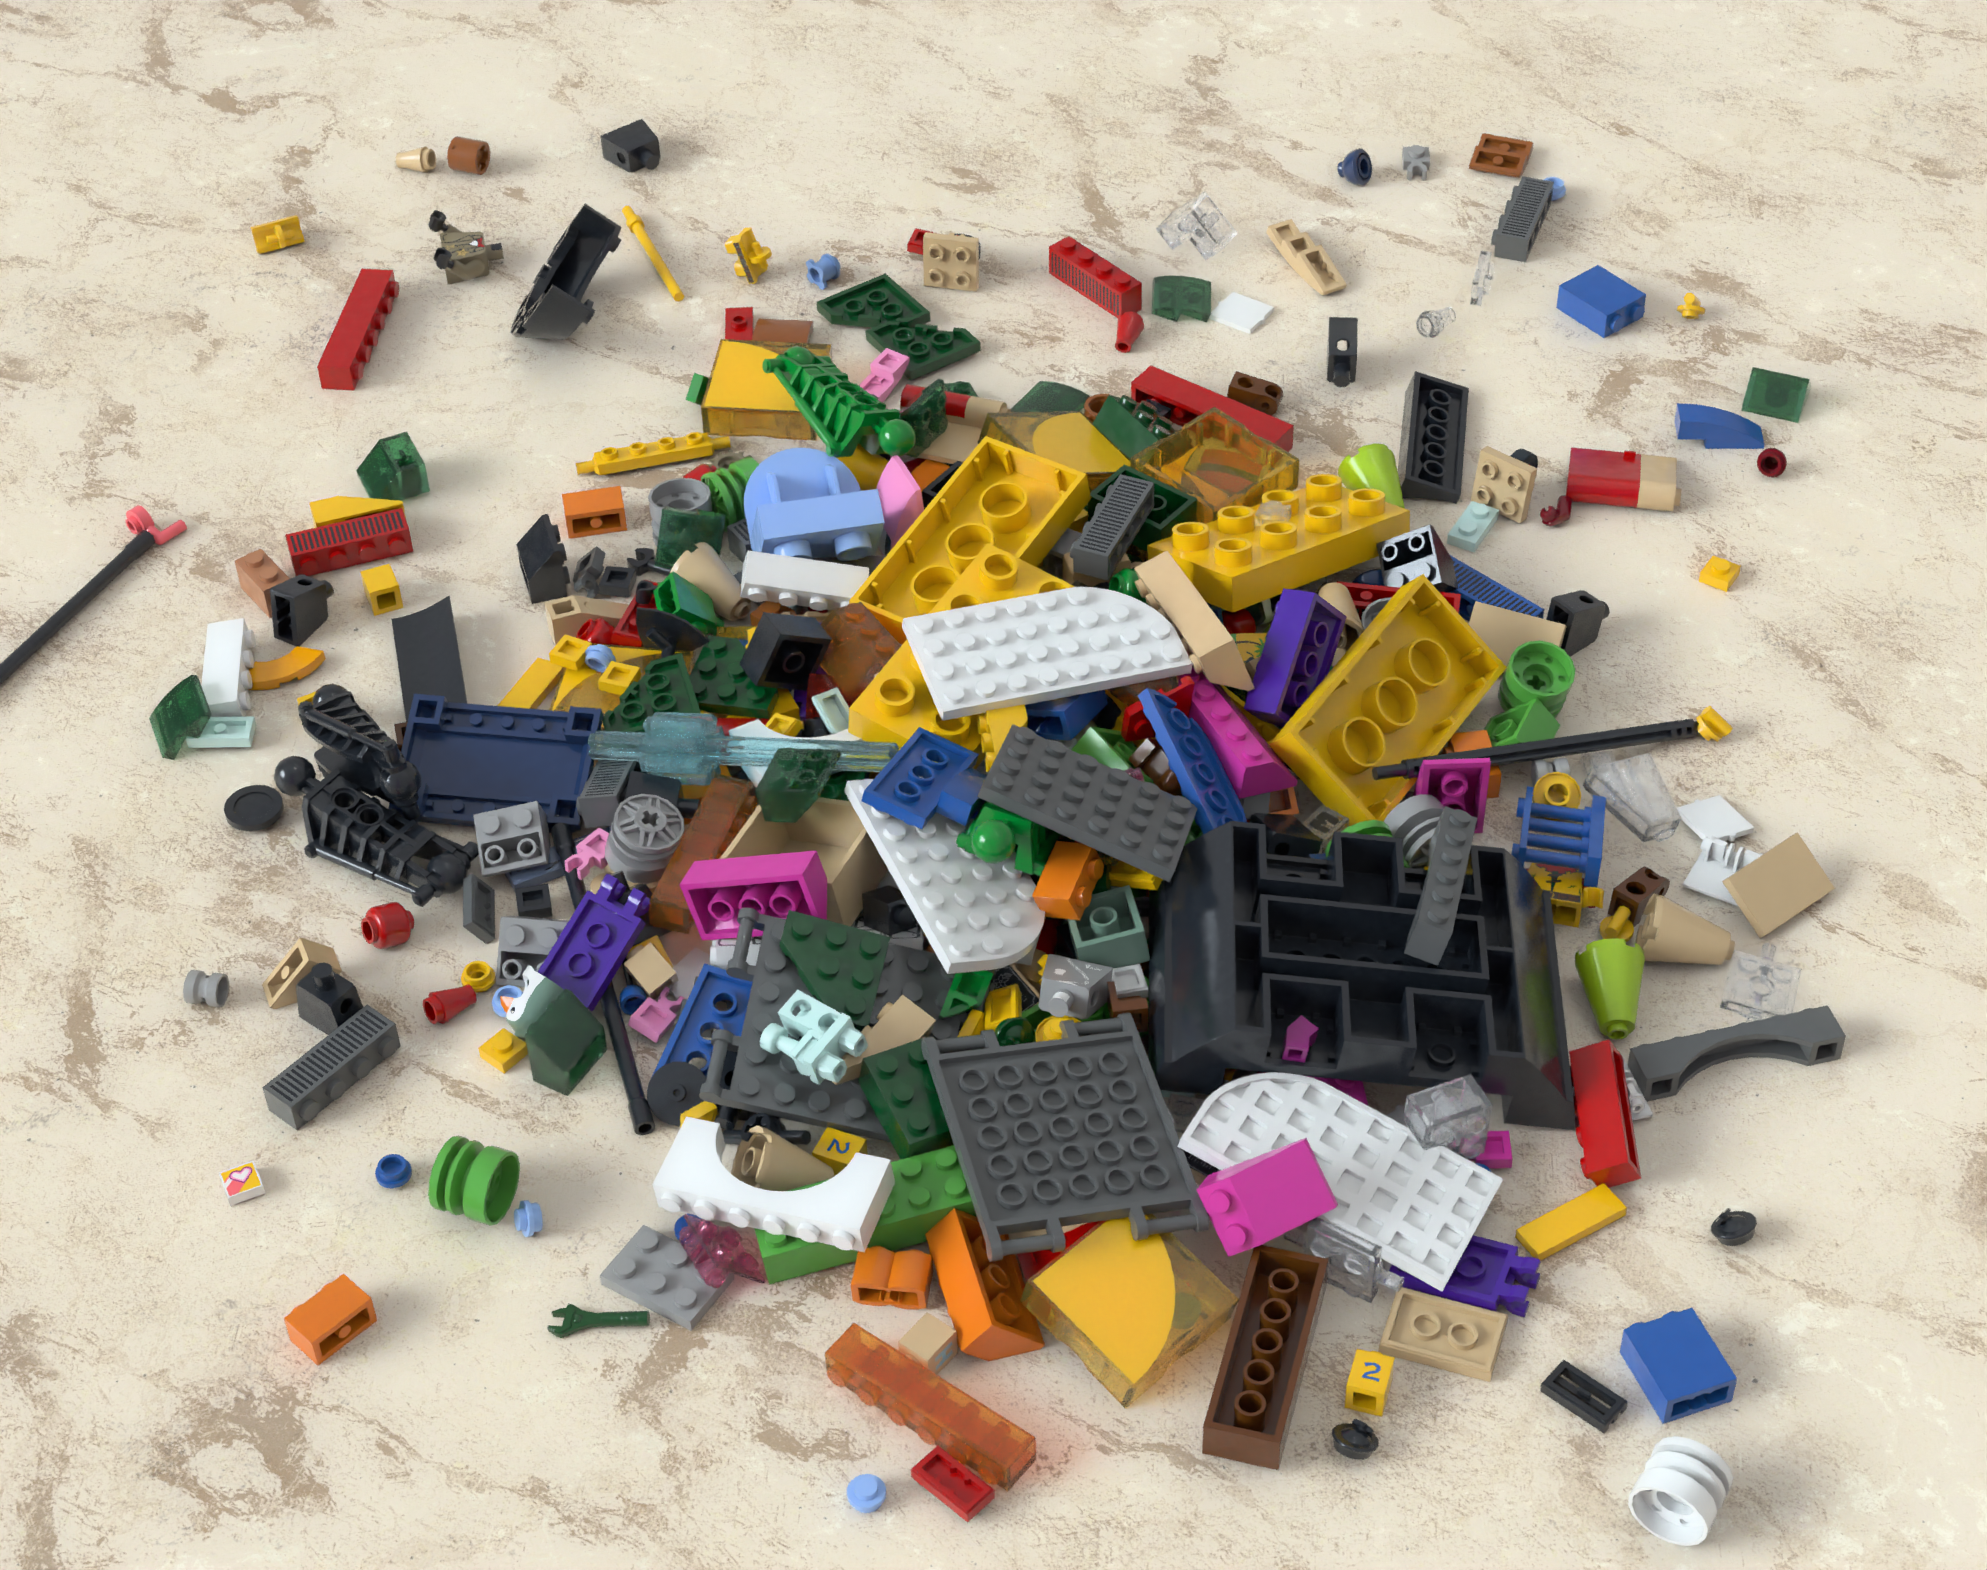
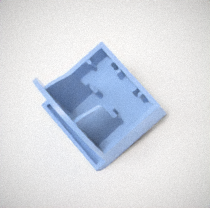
[744,448,885,561]

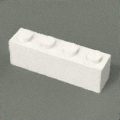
[740,550,869,615]
[199,618,256,717]

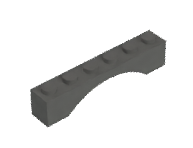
[1404,806,1477,965]
[1628,1005,1846,1102]

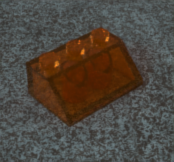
[820,602,901,698]

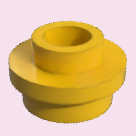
[461,961,496,993]

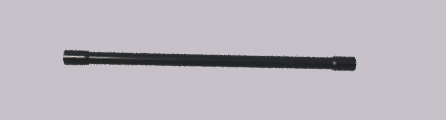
[0,530,155,685]
[551,823,655,1135]

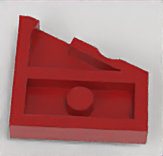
[1121,676,1195,742]

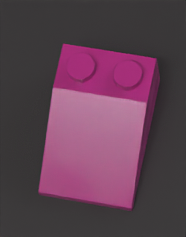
[1414,758,1491,833]
[1196,1138,1338,1257]

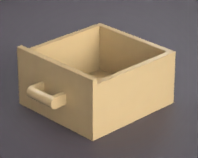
[720,786,888,926]

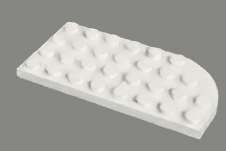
[902,587,1193,721]
[844,777,1045,974]
[1178,1072,1503,1291]

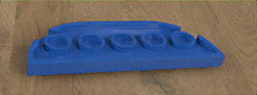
[1138,688,1247,834]

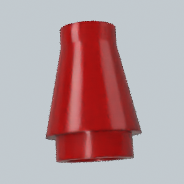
[1115,311,1144,353]
[423,984,477,1024]

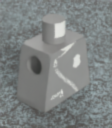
[1039,954,1113,1019]

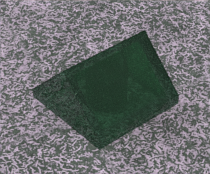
[1741,367,1811,423]

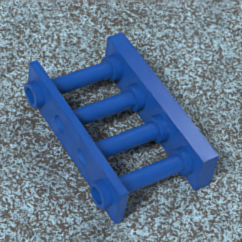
[1511,786,1606,887]

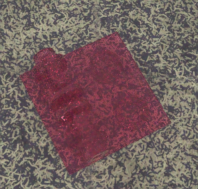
[679,1214,765,1288]

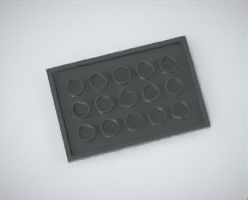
[977,724,1197,882]

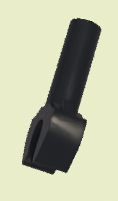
[627,548,674,576]

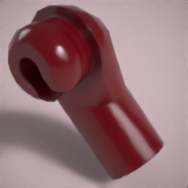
[1540,495,1572,527]

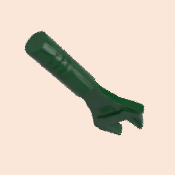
[547,1303,650,1338]

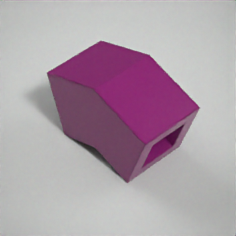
[1282,1015,1319,1063]

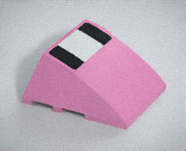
[876,456,924,555]

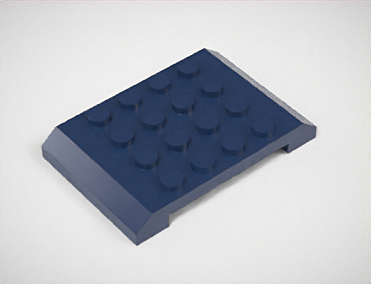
[388,694,604,833]

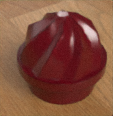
[1757,448,1787,477]

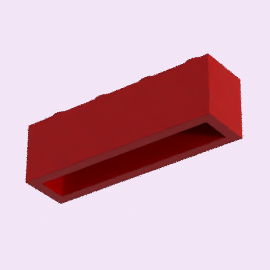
[1569,1039,1642,1188]

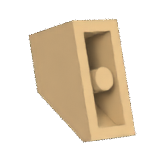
[262,937,342,1009]

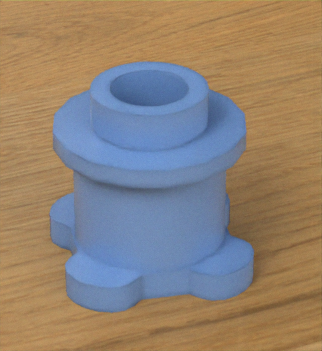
[806,254,841,290]

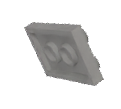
[600,1225,734,1331]

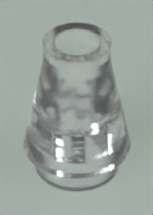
[1416,307,1456,338]

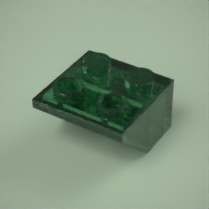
[899,379,948,458]
[356,432,430,500]
[755,748,841,823]
[525,988,608,1096]

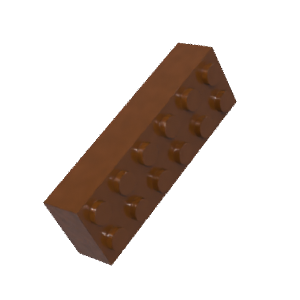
[1202,1245,1329,1470]

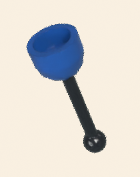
[619,954,647,1015]

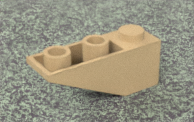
[544,595,629,645]
[832,994,936,1085]

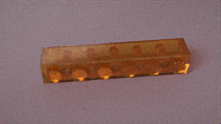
[650,774,757,934]
[825,1323,1036,1491]

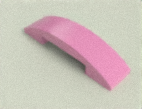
[859,348,910,402]

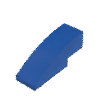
[1674,403,1765,449]
[935,768,987,826]

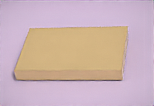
[1468,601,1567,674]
[1722,832,1835,938]
[1378,1286,1509,1382]

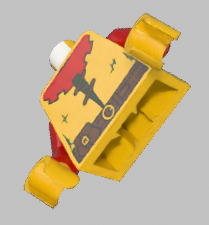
[1525,852,1604,928]

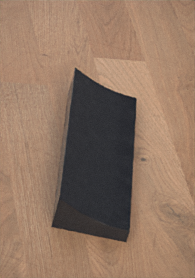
[1398,371,1469,504]
[391,595,468,722]

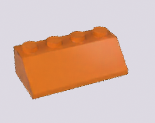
[925,1208,1045,1361]

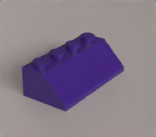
[1244,588,1347,728]

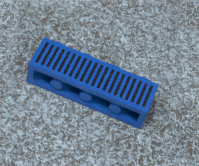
[1448,555,1544,621]

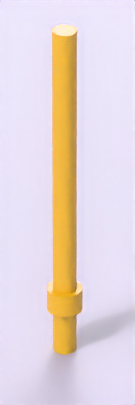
[622,206,684,302]

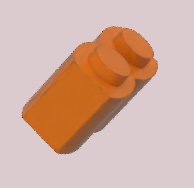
[851,1246,934,1310]

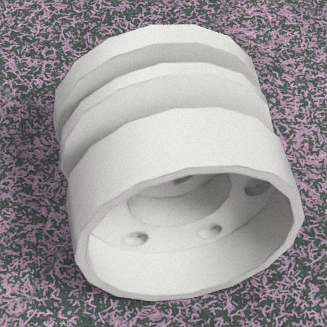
[1628,1436,1733,1546]

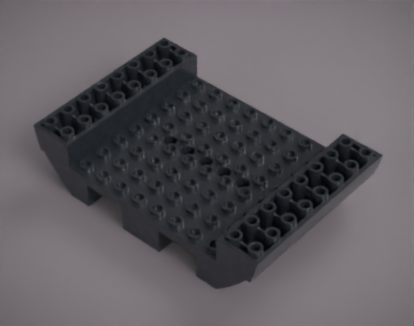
[1148,821,1575,1130]

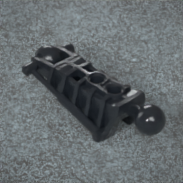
[298,683,422,820]
[274,756,479,907]

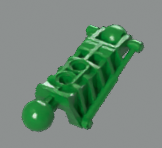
[762,346,915,458]
[956,800,1061,877]

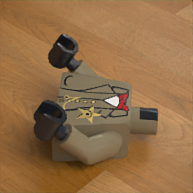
[429,210,504,284]

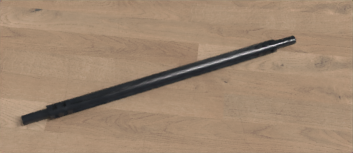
[1372,718,1699,780]

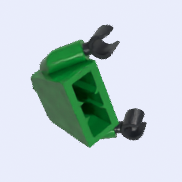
[636,571,724,636]

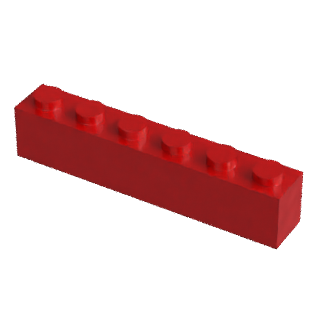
[317,268,399,391]
[1131,365,1294,466]

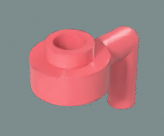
[125,505,187,545]

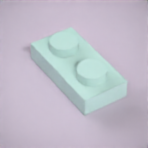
[1447,501,1499,552]
[186,716,256,748]

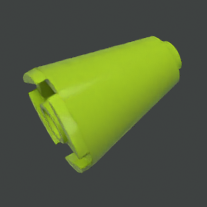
[1338,443,1405,508]
[1574,938,1645,1040]

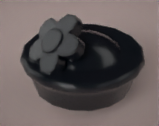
[1711,1208,1757,1246]
[1332,1419,1379,1460]

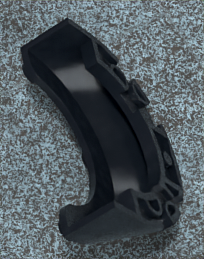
[511,204,622,340]

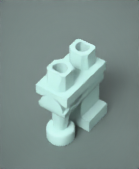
[760,989,868,1085]

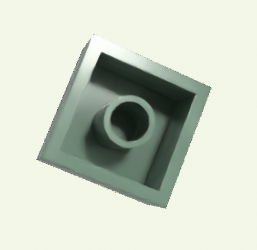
[1067,885,1150,968]

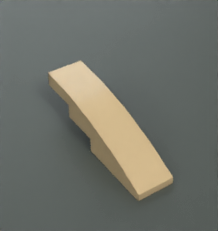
[1266,219,1347,296]

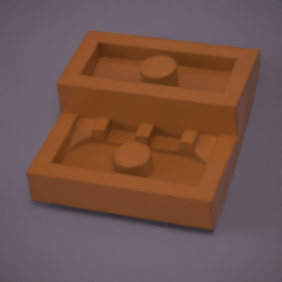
[1469,133,1533,178]
[751,319,813,355]

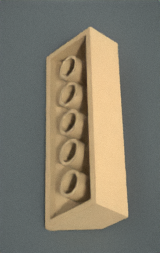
[1134,551,1254,691]

